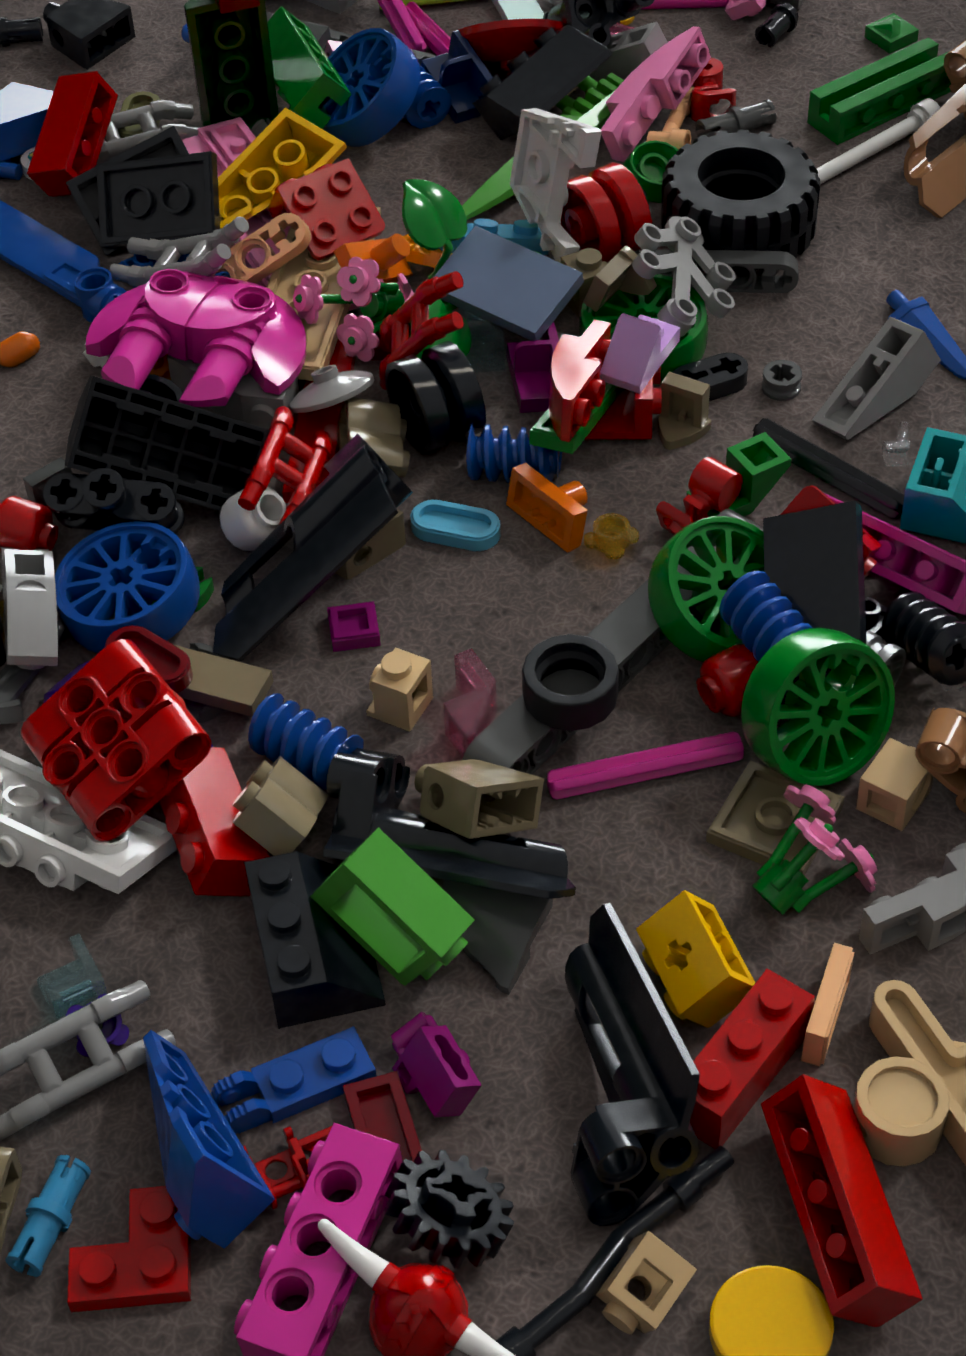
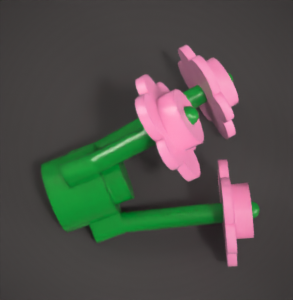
[293,256,405,362]
[752,785,878,915]

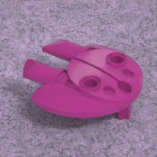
[86,269,306,407]

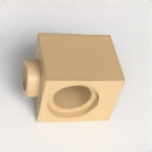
[856,738,933,831]

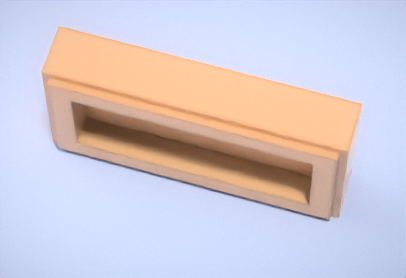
[801,943,855,1066]

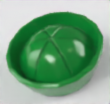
[622,141,678,203]

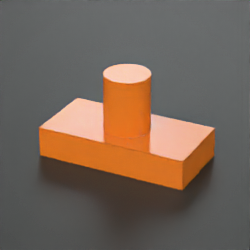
[334,233,413,283]
[506,462,588,553]

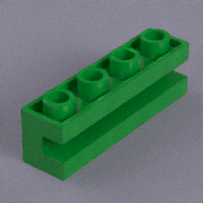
[268,6,352,129]
[807,37,951,145]

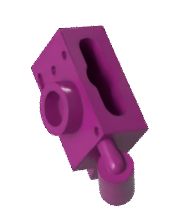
[391,1011,482,1118]

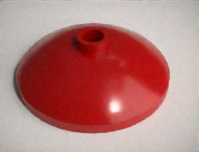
[459,19,566,71]

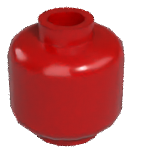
[0,496,59,553]
[696,643,758,717]

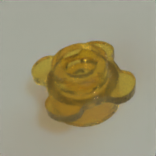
[584,513,639,559]

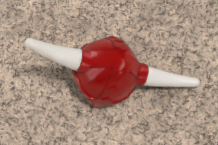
[318,1219,516,1356]

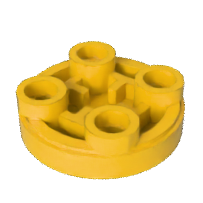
[709,1265,834,1356]

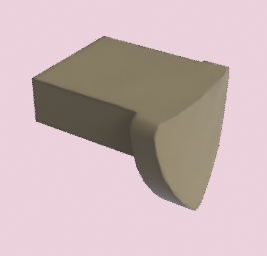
[583,246,657,312]
[658,372,711,450]

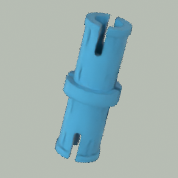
[5,1155,91,1277]

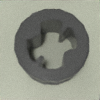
[762,360,802,401]

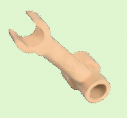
[646,87,694,150]

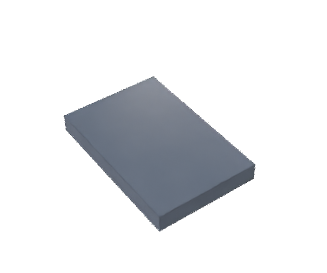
[434,226,584,341]

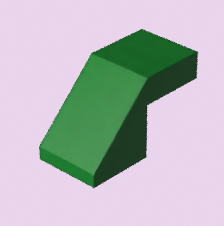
[687,432,791,517]

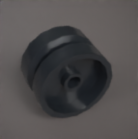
[385,341,486,455]

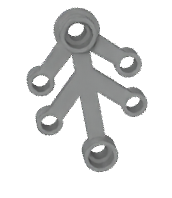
[632,216,736,337]

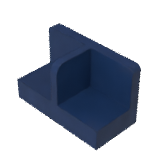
[421,30,492,124]

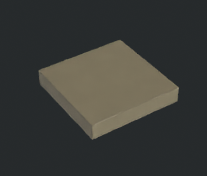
[706,760,845,876]

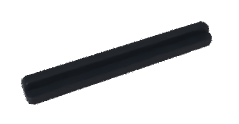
[753,418,905,519]

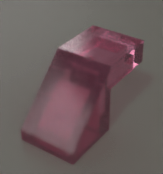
[443,648,497,758]

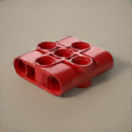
[21,639,211,841]

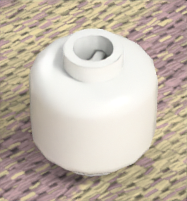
[220,486,286,551]

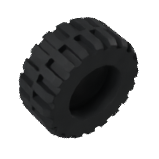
[661,130,820,276]

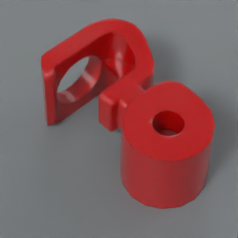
[690,58,736,122]
[656,456,743,535]

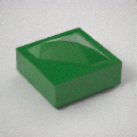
[864,13,919,54]

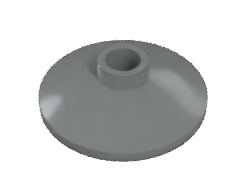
[290,365,375,413]

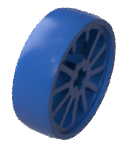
[322,28,421,147]
[55,521,200,654]

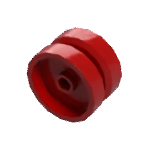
[561,162,652,263]

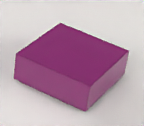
[327,601,381,652]

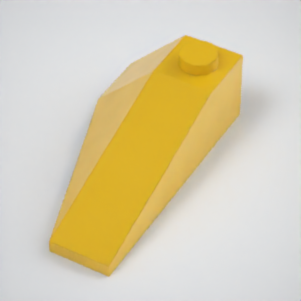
[218,107,347,229]

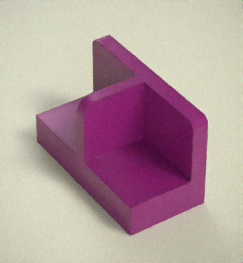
[506,321,559,413]

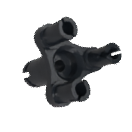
[543,0,654,46]

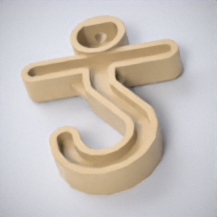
[853,980,966,1166]

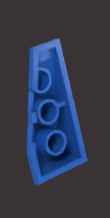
[143,1030,275,1249]

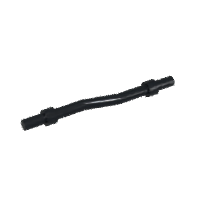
[496,1145,734,1356]

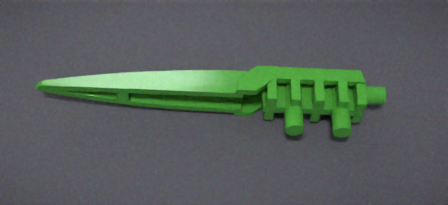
[462,72,624,220]

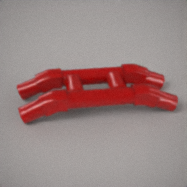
[379,271,464,390]
[238,406,332,526]

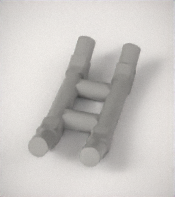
[97,100,201,164]
[109,216,249,287]
[0,980,176,1141]

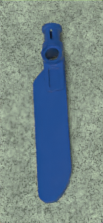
[0,200,127,323]

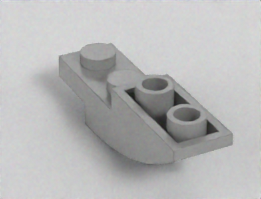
[0,547,58,670]
[859,842,966,954]

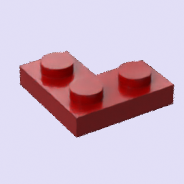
[67,1186,191,1313]

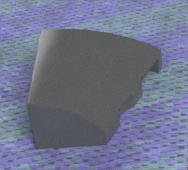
[442,880,553,995]

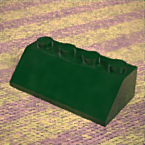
[184,0,278,130]

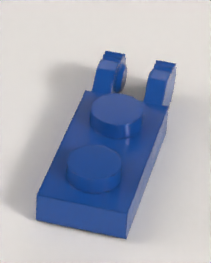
[211,1026,377,1134]

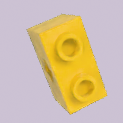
[636,890,755,1028]

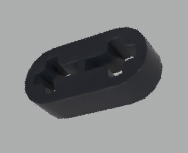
[672,352,748,401]

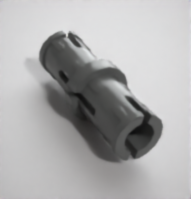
[696,99,777,137]

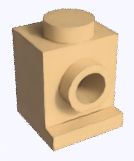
[366,647,433,731]
[596,1231,697,1334]

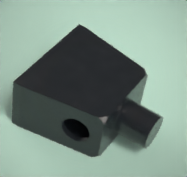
[43,0,136,70]

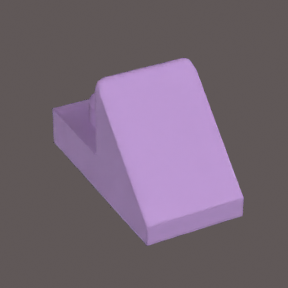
[600,313,680,394]

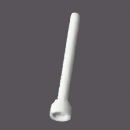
[817,98,940,184]

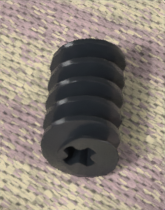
[882,591,966,686]

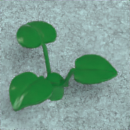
[402,179,541,359]

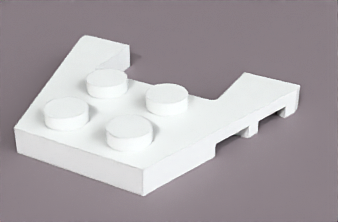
[510,108,602,263]

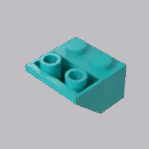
[900,427,966,543]

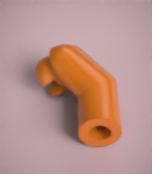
[0,331,40,368]

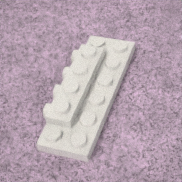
[0,749,177,894]

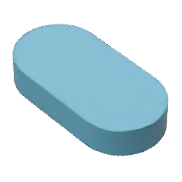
[410,500,501,551]

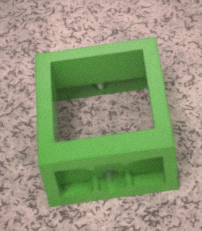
[310,827,475,986]

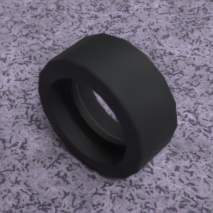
[522,634,619,731]

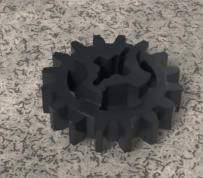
[384,1150,514,1269]

